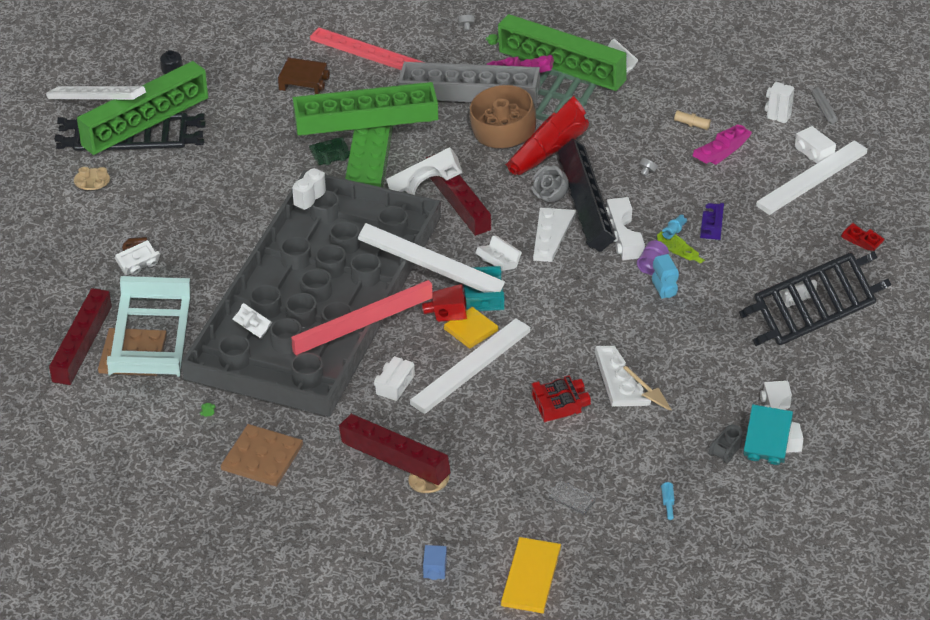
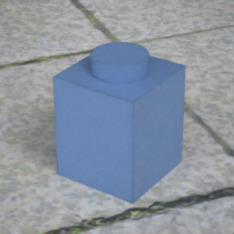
[423,545,447,580]

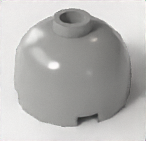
[532,165,569,203]

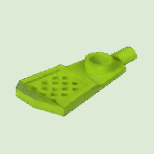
[657,231,705,264]

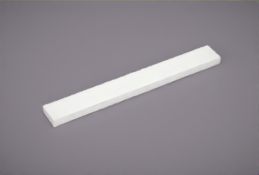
[46,86,146,100]
[756,141,867,215]
[358,223,505,293]
[410,319,530,414]

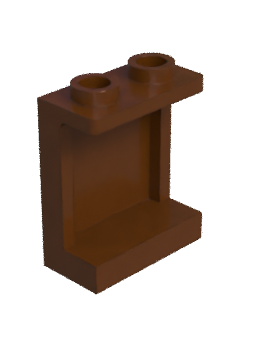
[278,57,330,94]

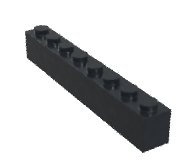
[558,138,616,252]

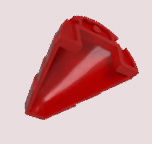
[505,96,589,175]

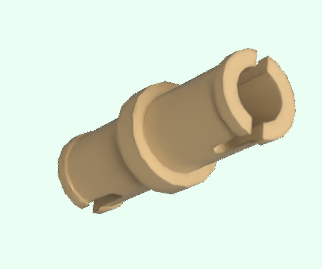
[674,110,711,131]

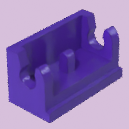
[700,203,724,240]

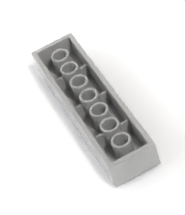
[398,62,540,105]

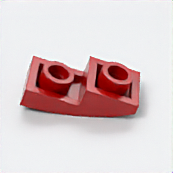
[841,223,885,251]

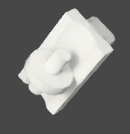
[233,303,272,339]

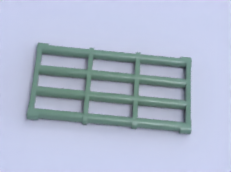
[536,69,598,121]

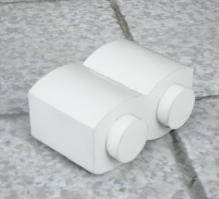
[292,168,326,210]

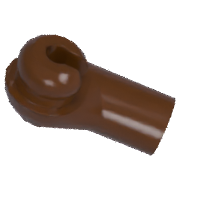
[122,237,147,251]

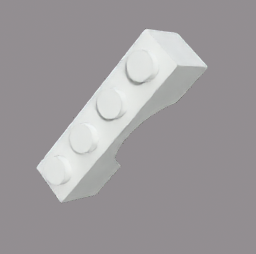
[387,147,462,195]
[606,197,645,260]
[760,381,803,453]

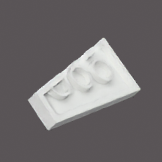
[533,208,576,262]
[594,346,651,407]

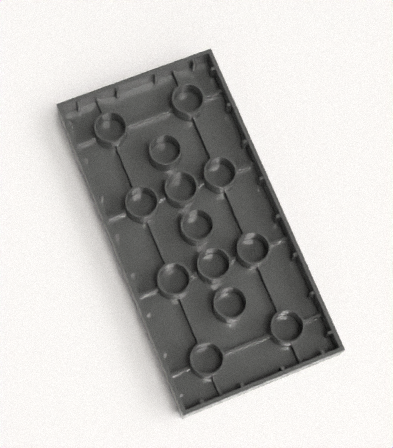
[181,170,441,417]

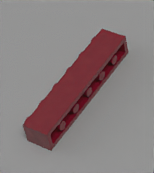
[426,154,491,236]
[49,288,112,385]
[339,413,451,486]

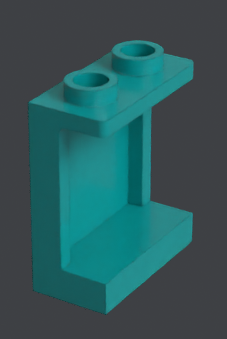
[464,266,504,311]
[744,404,793,465]

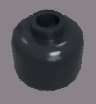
[160,50,183,74]

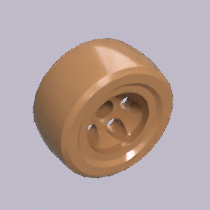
[470,85,536,148]

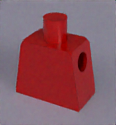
[422,284,467,322]

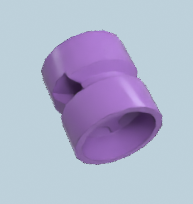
[637,240,669,275]

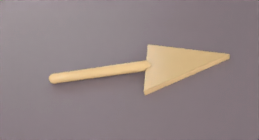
[623,366,672,410]

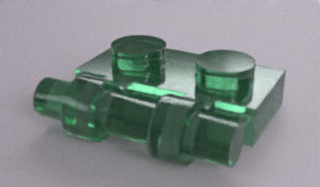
[309,137,350,166]

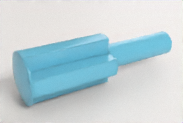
[661,482,675,520]

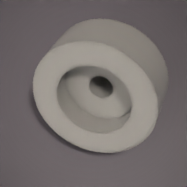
[458,15,475,31]
[639,158,658,176]

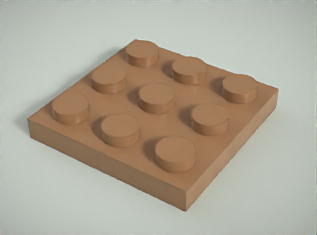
[98,328,167,376]
[221,424,303,487]

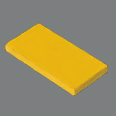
[501,537,561,614]

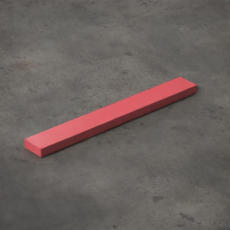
[310,27,423,70]
[291,280,432,355]

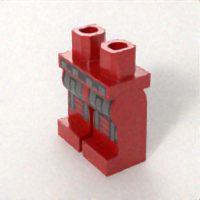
[531,375,591,422]

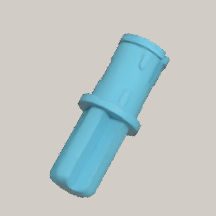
[662,215,687,239]

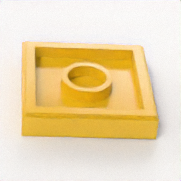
[444,307,498,349]

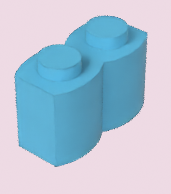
[652,254,679,299]

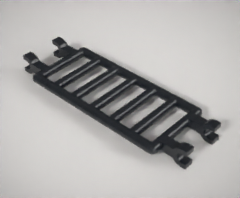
[54,113,206,151]
[739,251,891,346]

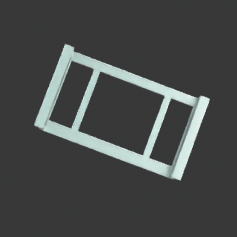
[107,276,190,377]

